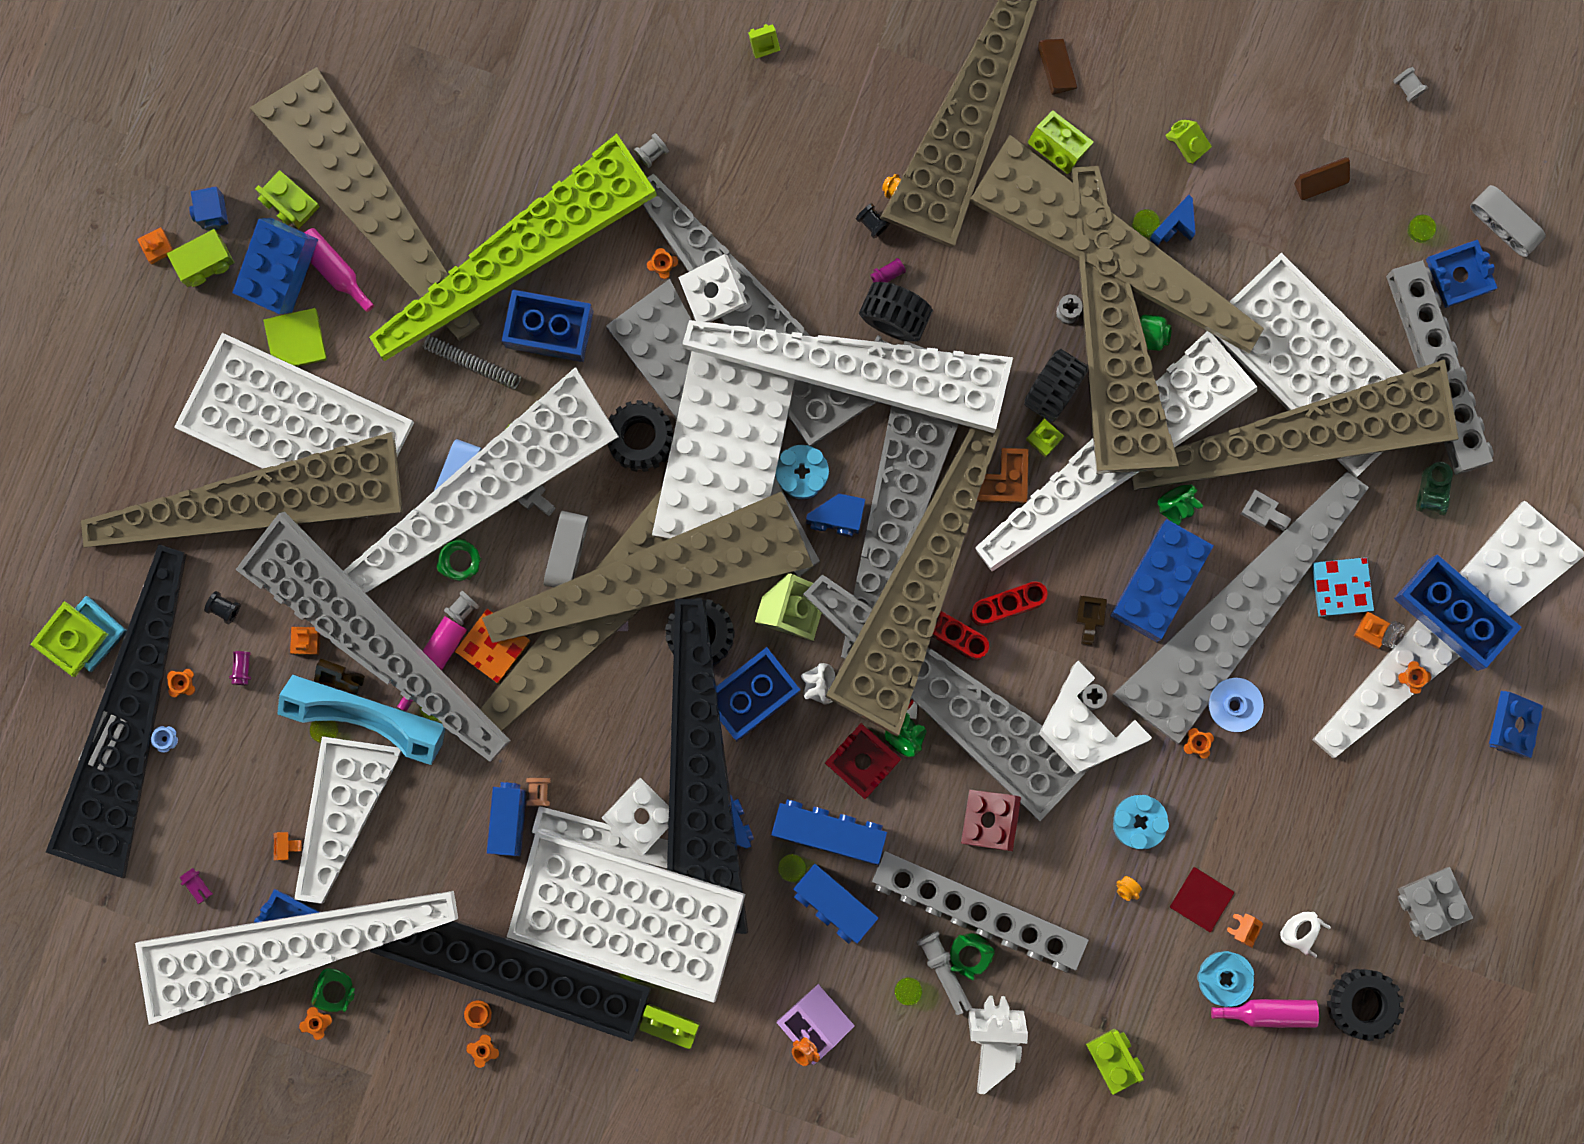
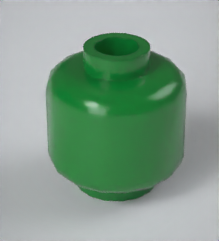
[1140,314,1172,351]

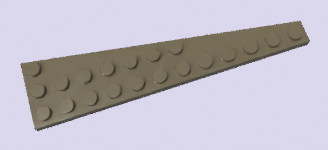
[970,135,1264,354]
[1071,166,1179,474]
[1131,360,1459,490]
[825,427,1000,736]
[81,432,403,548]
[480,489,667,732]
[482,491,814,643]

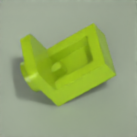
[1165,120,1212,163]

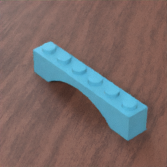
[277,675,445,765]

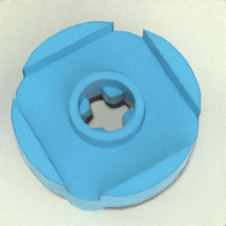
[776,445,829,499]
[1113,795,1169,849]
[1197,951,1254,1007]

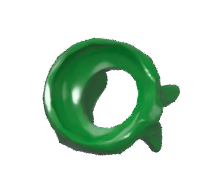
[1157,484,1203,526]
[436,537,482,581]
[885,713,927,757]
[950,933,995,980]
[311,968,355,1012]

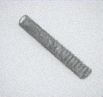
[422,334,521,390]

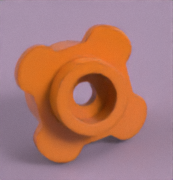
[647,248,678,279]
[1398,661,1431,694]
[167,669,195,697]
[1183,728,1214,759]
[299,1007,332,1040]
[466,1034,499,1068]
[792,1037,820,1066]

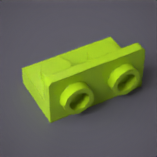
[1028,110,1094,174]
[255,170,320,230]
[640,1004,700,1049]
[1085,1029,1145,1095]

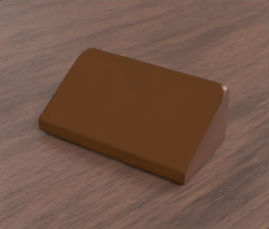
[1038,39,1077,95]
[1294,157,1350,200]

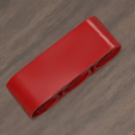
[971,582,1048,626]
[931,610,989,660]

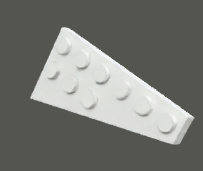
[294,737,402,903]

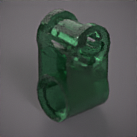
[1416,462,1453,516]

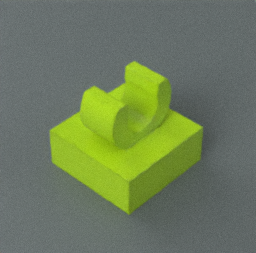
[748,24,780,59]
[1026,419,1064,457]

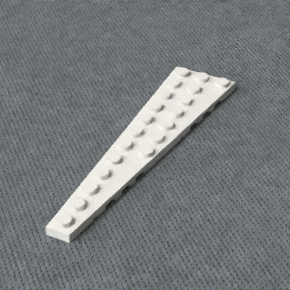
[682,320,1013,433]
[976,331,1257,571]
[344,367,619,594]
[1313,501,1584,758]
[135,891,458,1025]

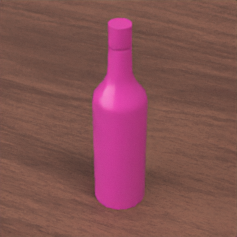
[304,228,374,312]
[397,616,467,712]
[1211,999,1319,1028]

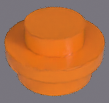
[464,1000,492,1028]

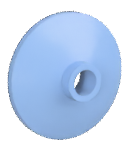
[1209,678,1264,732]

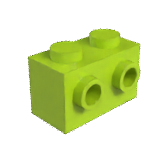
[167,229,235,287]

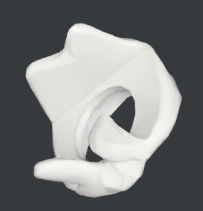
[801,663,836,705]
[1280,912,1331,958]

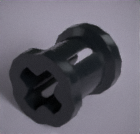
[856,203,890,239]
[204,591,241,625]

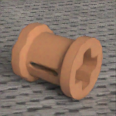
[525,778,551,806]

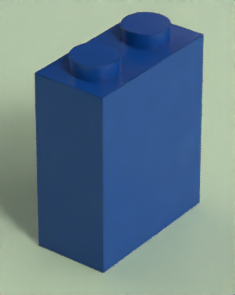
[487,782,527,856]

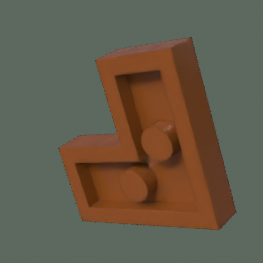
[977,448,1028,504]

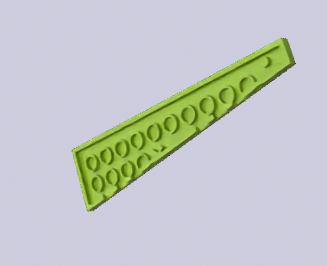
[369,133,657,361]

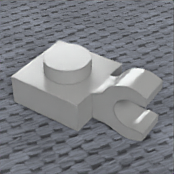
[517,485,556,516]
[1241,490,1291,531]

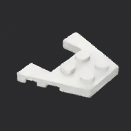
[1039,661,1152,774]

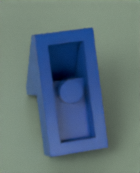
[1150,195,1195,246]

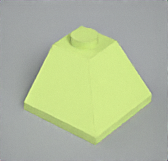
[755,573,822,641]

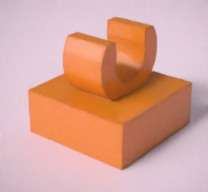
[137,227,173,264]
[1354,612,1392,649]
[290,627,320,655]
[274,832,302,861]
[1227,913,1264,948]

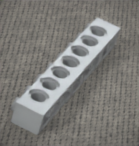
[1386,260,1494,475]
[871,851,1088,973]

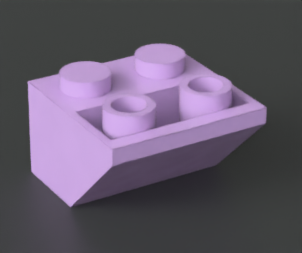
[777,984,855,1065]

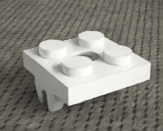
[678,254,747,322]
[602,778,669,856]
[968,996,1028,1046]

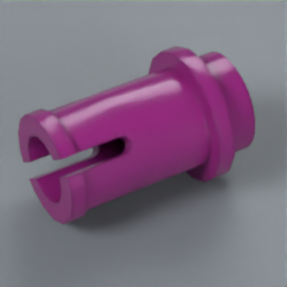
[870,258,906,283]
[229,651,251,686]
[180,868,213,905]

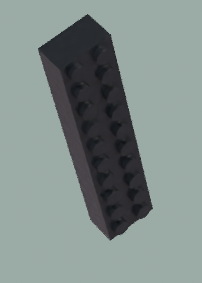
[370,899,652,1042]

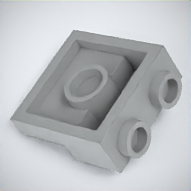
[1398,867,1473,940]

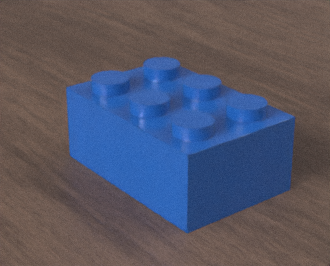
[232,218,318,314]
[502,290,594,362]
[716,647,801,742]
[794,864,878,944]

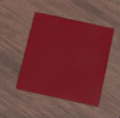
[1170,867,1234,932]

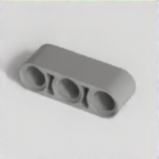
[1470,185,1546,257]
[544,511,589,588]

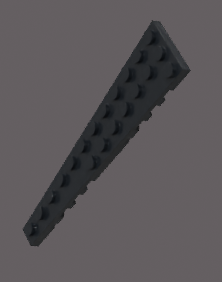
[46,544,187,878]
[667,599,748,934]

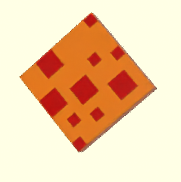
[455,609,531,684]

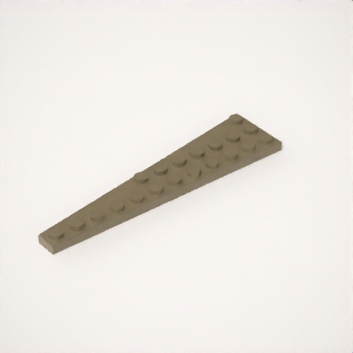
[880,0,1037,247]
[250,67,481,341]

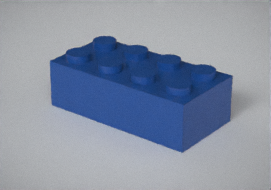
[1110,519,1214,642]
[1394,554,1522,671]
[771,799,887,865]

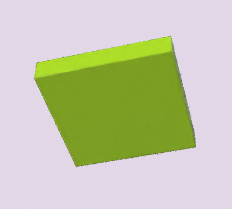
[263,308,327,367]
[30,601,109,677]

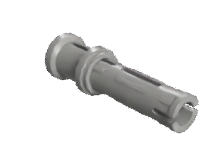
[916,931,972,1015]

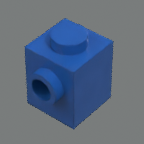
[189,186,228,231]

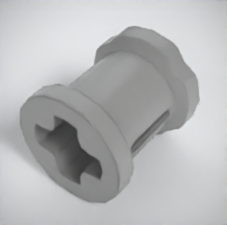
[1393,67,1428,102]
[634,133,669,168]
[1056,294,1083,324]
[444,591,480,626]
[1079,684,1107,710]

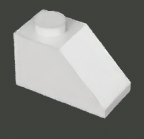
[977,1042,1022,1094]

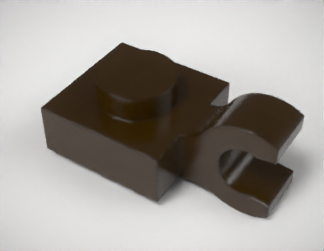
[1076,595,1107,646]
[314,659,365,694]

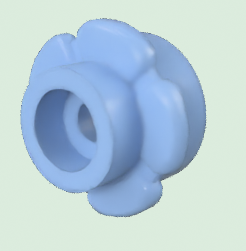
[151,726,178,753]

